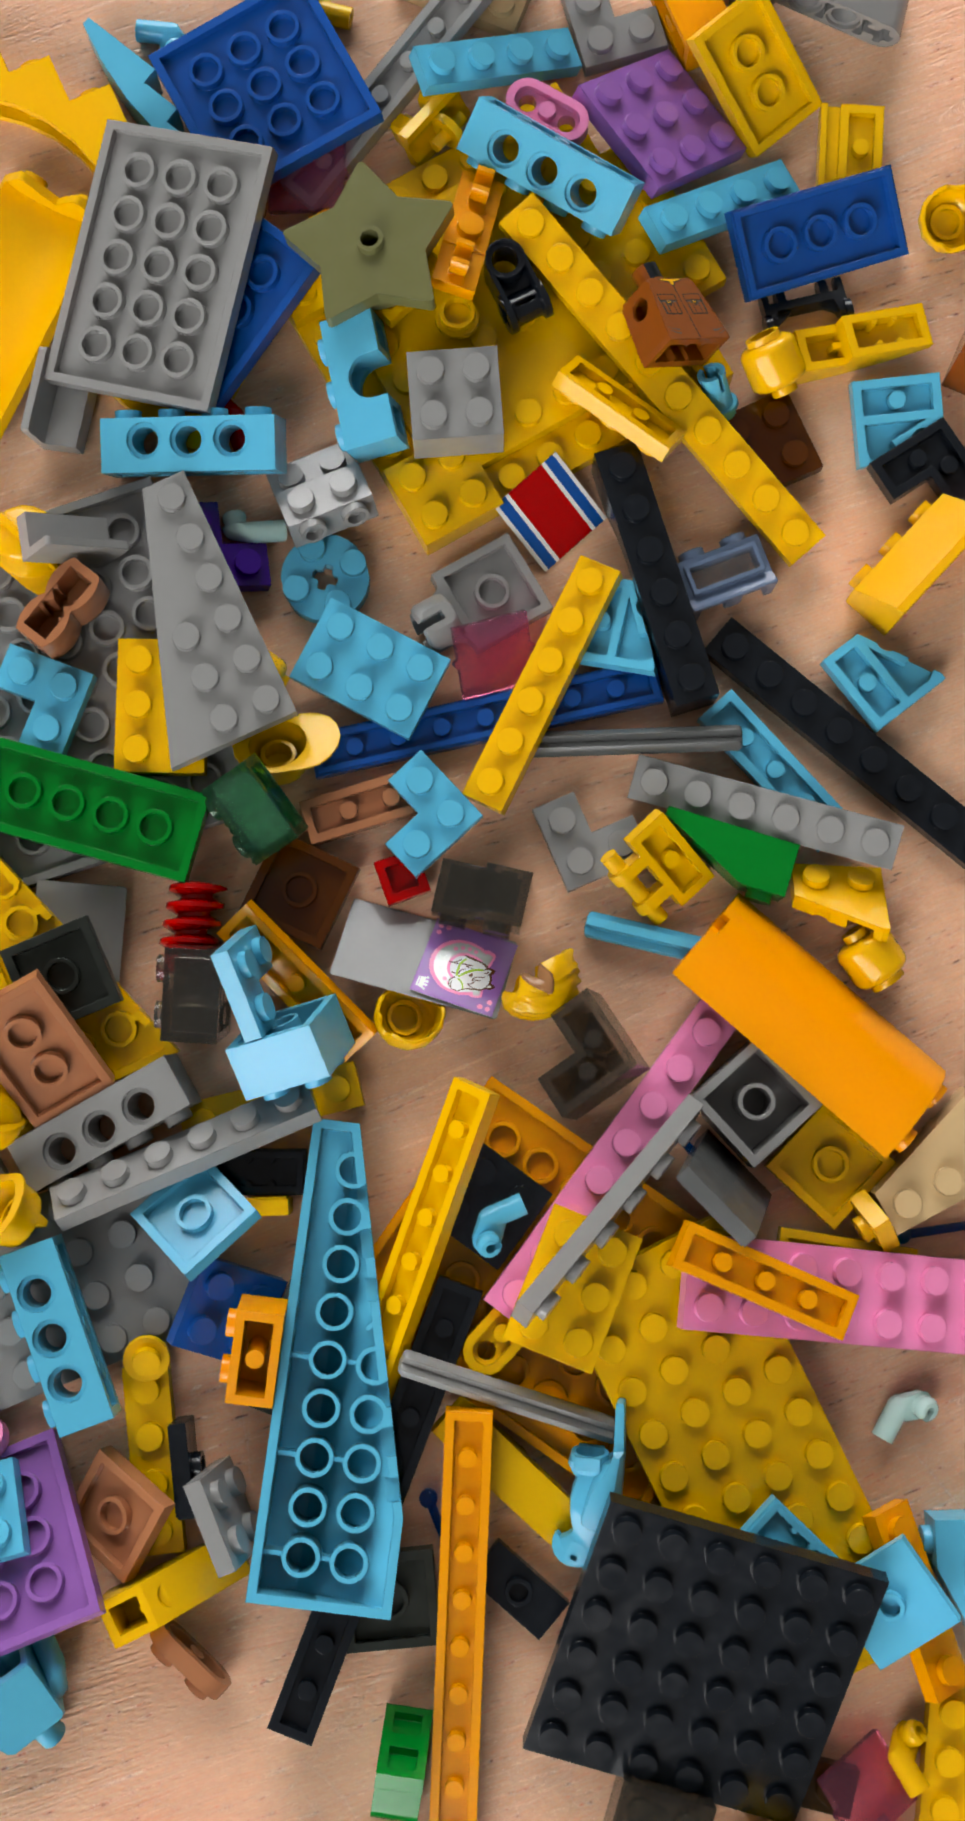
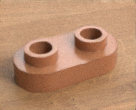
[150,1620,232,1700]

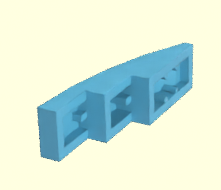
[83,17,185,132]

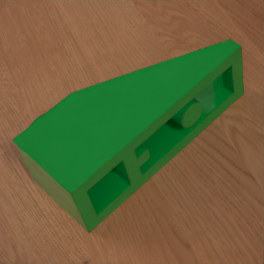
[664,806,800,906]

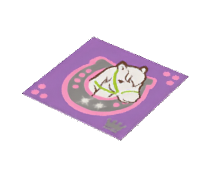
[410,918,518,1017]

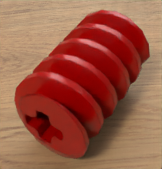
[156,881,228,978]

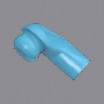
[135,19,185,48]

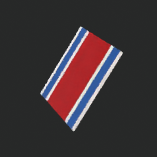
[495,452,607,572]

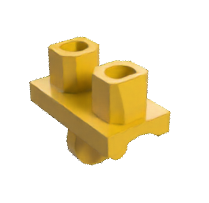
[390,91,470,167]

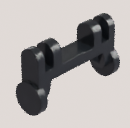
[758,276,854,330]

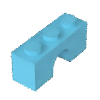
[317,308,410,463]

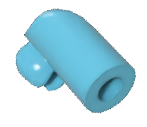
[472,1193,528,1258]

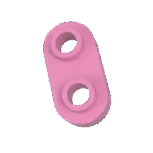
[506,78,589,145]

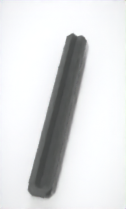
[533,725,743,758]

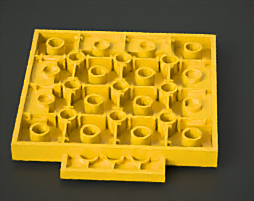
[288,82,734,556]

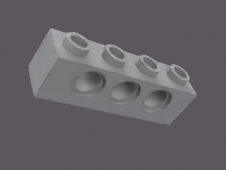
[7,1053,202,1193]

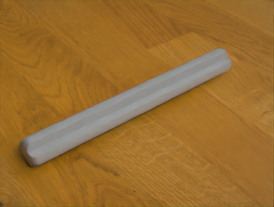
[398,1349,615,1444]

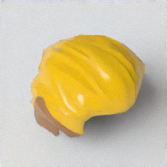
[501,948,582,1021]

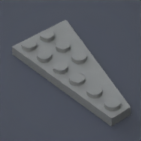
[142,470,298,772]

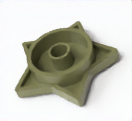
[283,162,455,328]

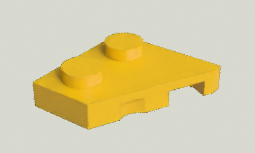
[789,864,891,942]

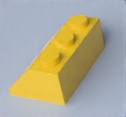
[846,493,965,636]

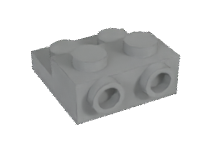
[266,443,379,548]

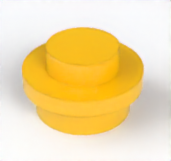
[435,294,480,340]
[123,1335,170,1382]

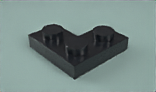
[866,417,965,505]

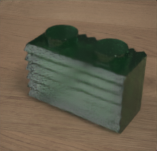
[202,752,309,865]

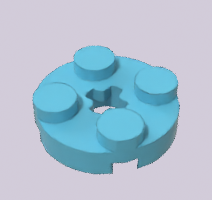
[281,534,370,624]

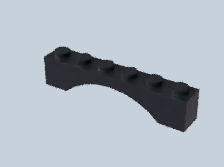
[591,442,720,717]

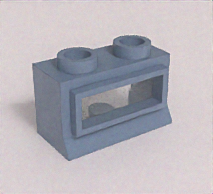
[677,532,778,621]

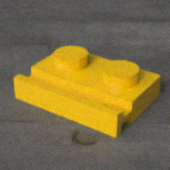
[815,103,885,186]

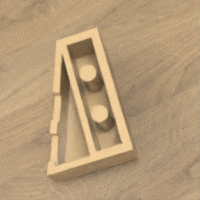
[868,1086,965,1235]

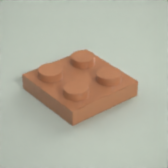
[76,1445,176,1584]

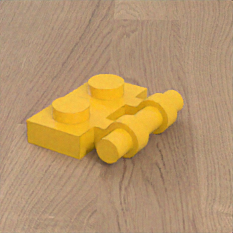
[600,808,715,925]

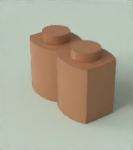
[16,557,110,660]

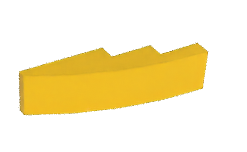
[753,303,933,393]
[431,1396,572,1546]

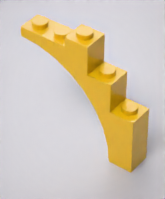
[0,52,127,174]

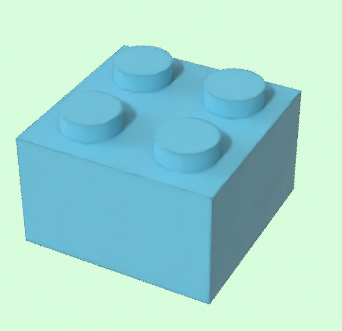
[225,993,355,1101]

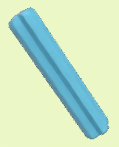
[584,912,701,960]

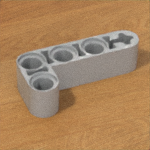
[729,0,909,47]

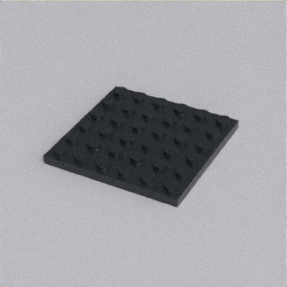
[523,1492,889,1821]

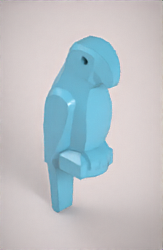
[552,1398,626,1568]

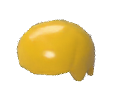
[918,184,965,254]
[374,990,446,1051]

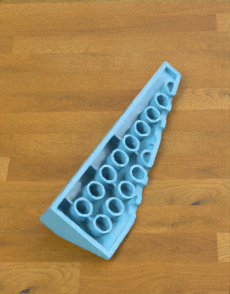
[245,1119,403,1620]

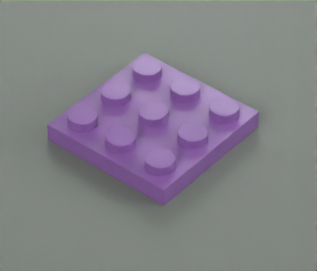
[572,49,747,199]

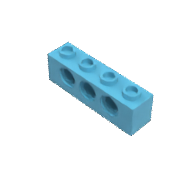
[456,96,645,239]
[100,406,287,478]
[0,1234,122,1438]

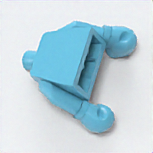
[0,1635,68,1755]

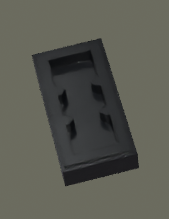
[216,1148,308,1195]
[167,1415,206,1520]
[486,1537,569,1640]

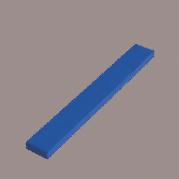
[314,669,664,780]

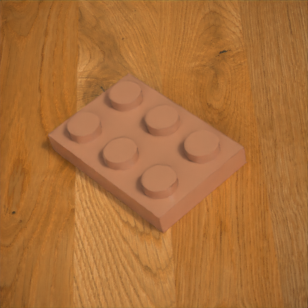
[0,969,115,1129]

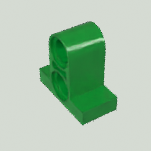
[370,1703,433,1821]

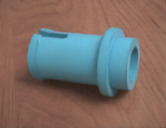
[697,363,739,420]

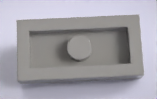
[21,346,97,454]
[17,512,129,567]

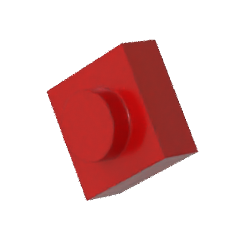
[374,855,431,907]

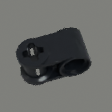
[484,238,554,335]

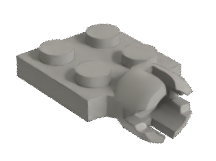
[410,533,553,655]

